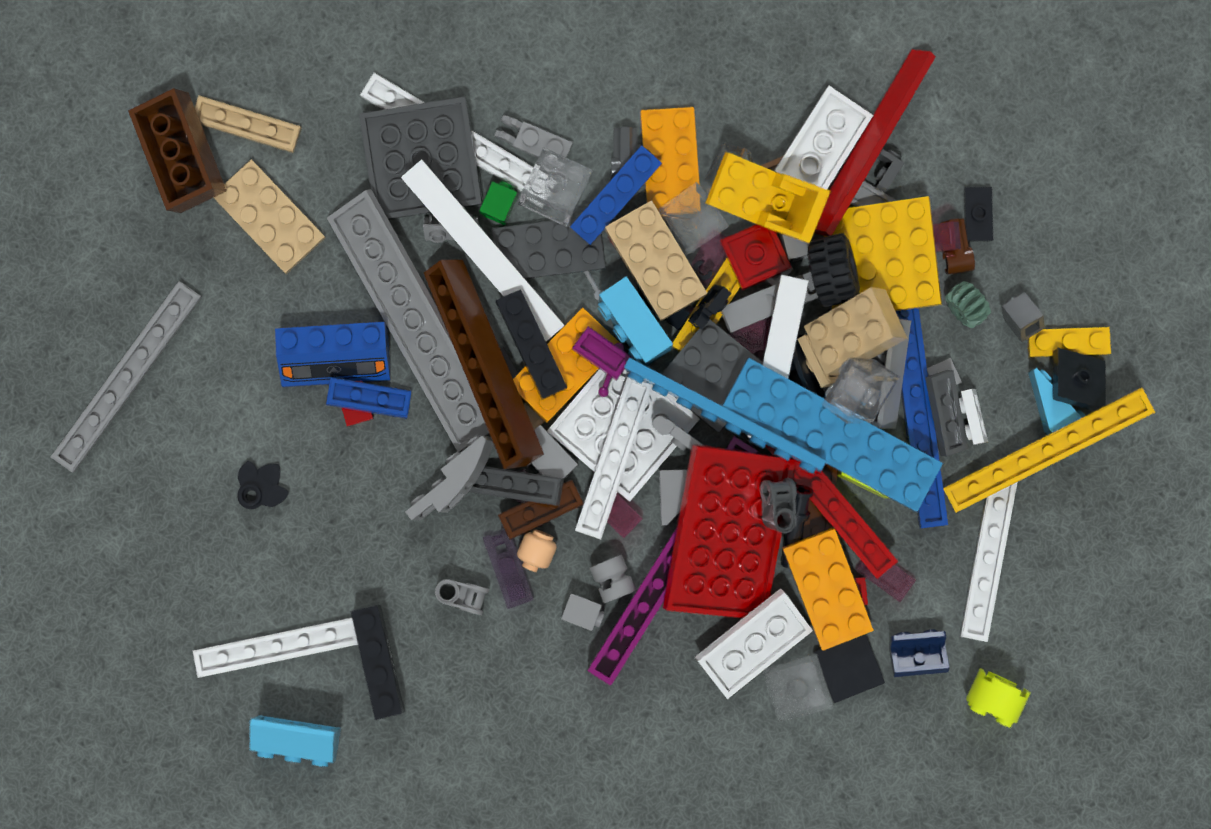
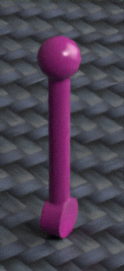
[598,343,624,397]

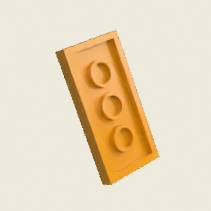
[640,107,702,217]
[513,308,620,423]
[782,528,874,651]

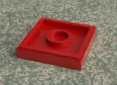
[720,224,792,290]

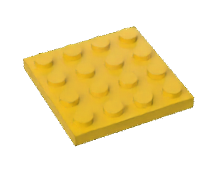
[824,196,942,311]

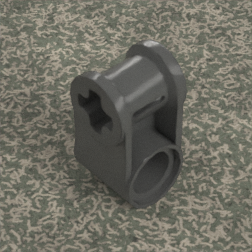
[760,478,797,533]

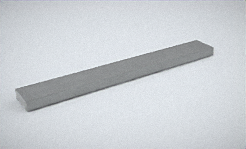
[51,281,202,473]

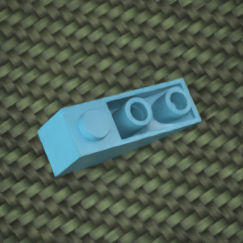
[1029,368,1086,435]

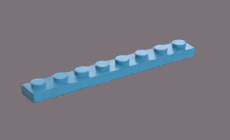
[624,358,826,474]

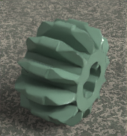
[945,281,991,328]

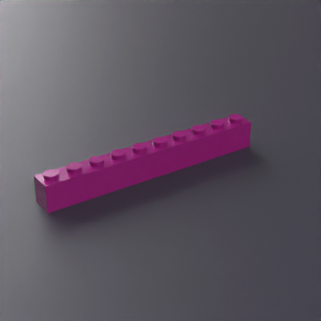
[587,436,757,686]

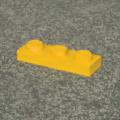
[1027,327,1111,357]

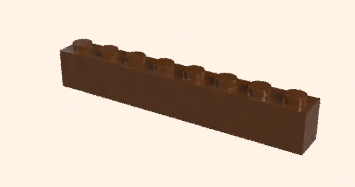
[424,259,544,469]

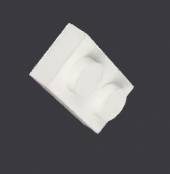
[959,389,988,445]

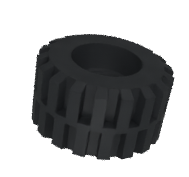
[808,233,860,307]

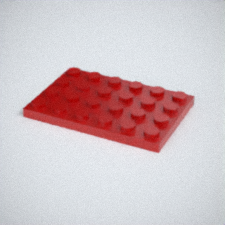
[663,444,796,618]

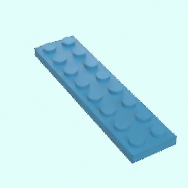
[722,358,943,512]

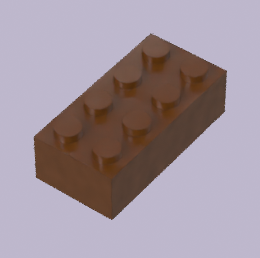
[128,88,227,213]

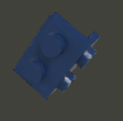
[889,629,950,677]

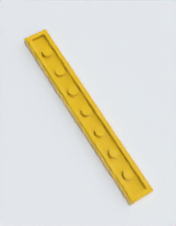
[943,388,1155,513]

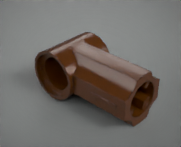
[940,218,975,275]

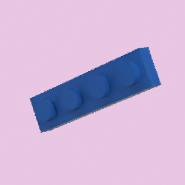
[570,145,662,245]

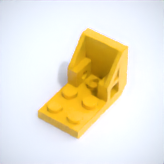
[705,152,830,243]

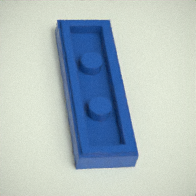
[326,377,411,419]

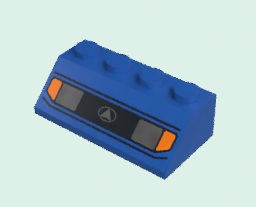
[275,322,391,387]

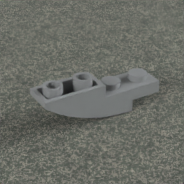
[721,272,818,333]
[405,435,493,521]

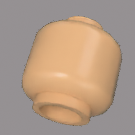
[517,529,557,572]

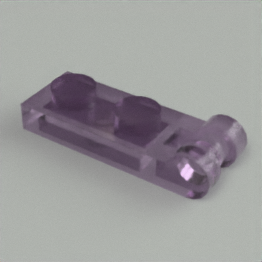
[483,530,534,609]

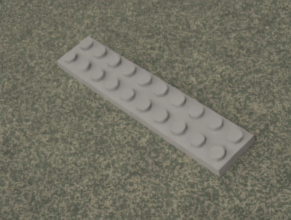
[327,189,490,452]

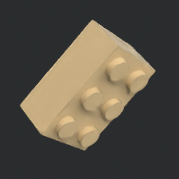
[804,287,908,376]

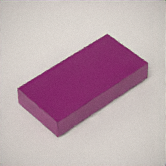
[572,327,633,381]

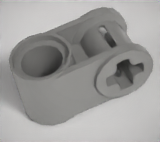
[435,579,490,616]

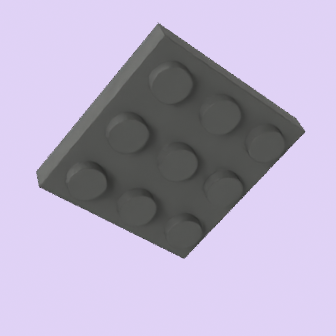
[662,319,763,433]

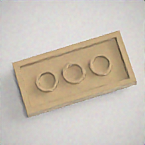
[214,159,326,274]
[604,200,707,322]

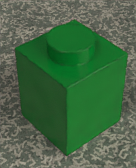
[479,181,518,226]

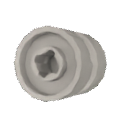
[590,555,636,603]

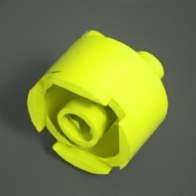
[966,669,1031,728]

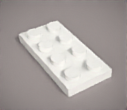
[774,86,873,189]
[695,588,813,699]

